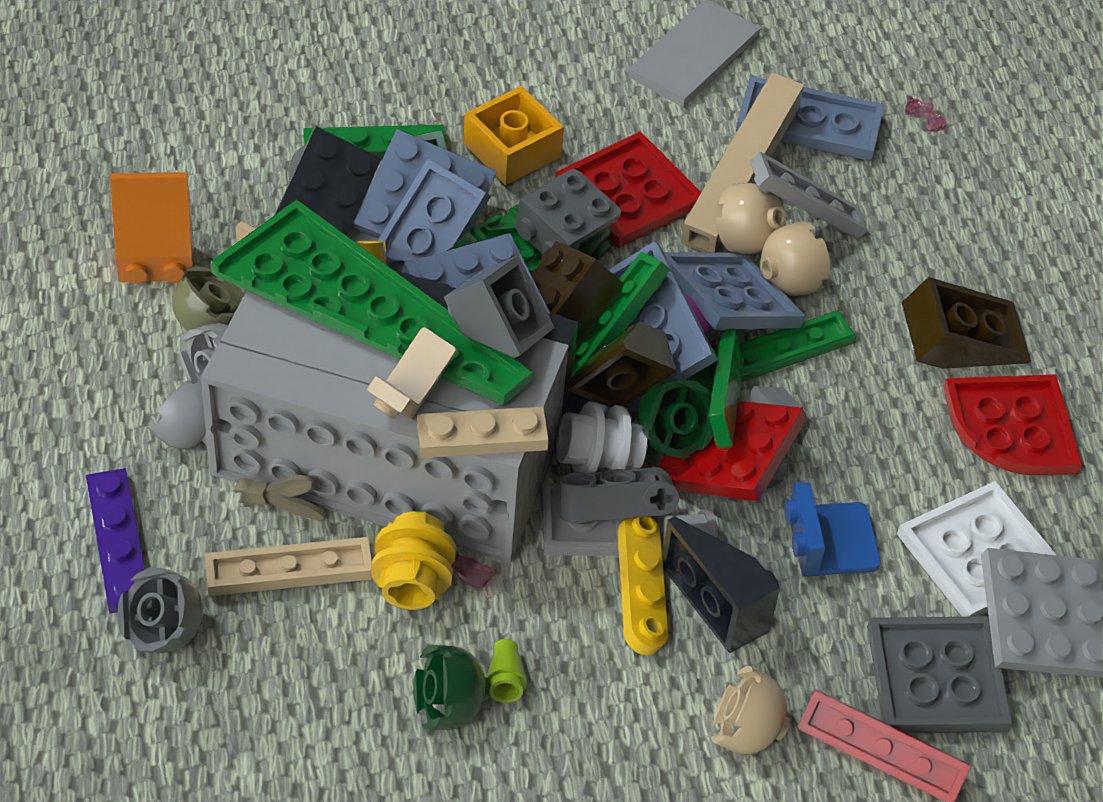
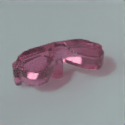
[904,96,946,132]

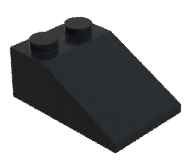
[661,516,780,653]

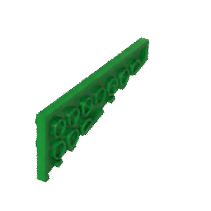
[210,200,532,406]

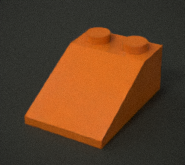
[110,172,194,284]

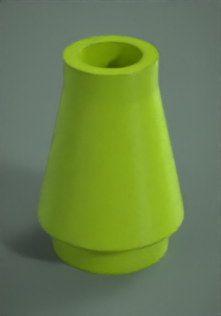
[487,639,527,703]

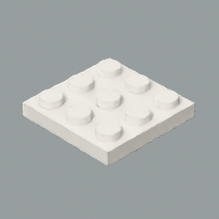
[897,481,1056,617]

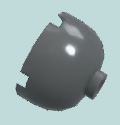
[117,568,204,653]

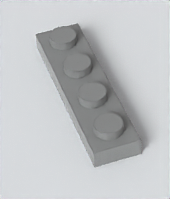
[750,152,868,239]

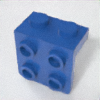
[785,482,881,577]

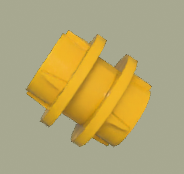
[371,511,456,610]

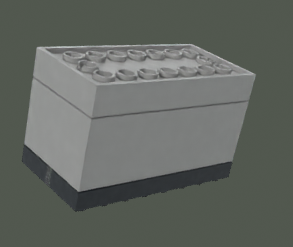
[201,271,578,563]

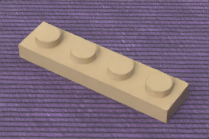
[204,537,373,596]

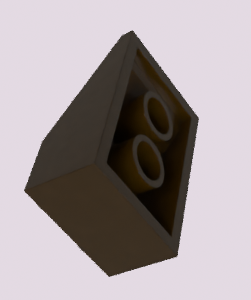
[901,277,1031,369]

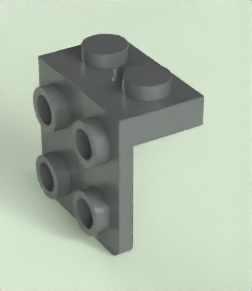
[515,169,621,255]

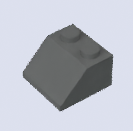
[444,255,555,358]

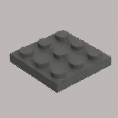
[867,616,1012,733]

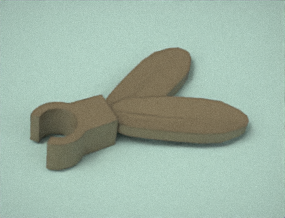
[233,475,325,521]

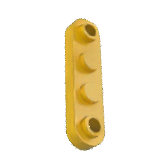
[618,516,668,656]

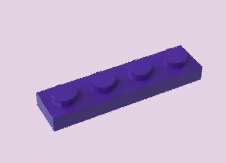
[86,468,144,614]

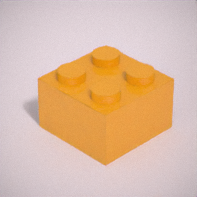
[463,86,564,186]

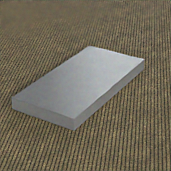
[628,0,760,107]

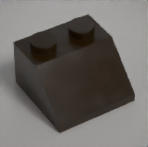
[566,321,677,408]

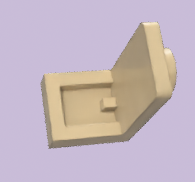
[367,328,457,420]

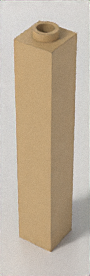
[681,72,804,253]

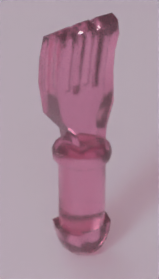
[451,551,497,590]

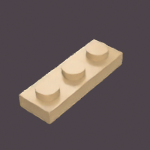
[417,407,548,458]

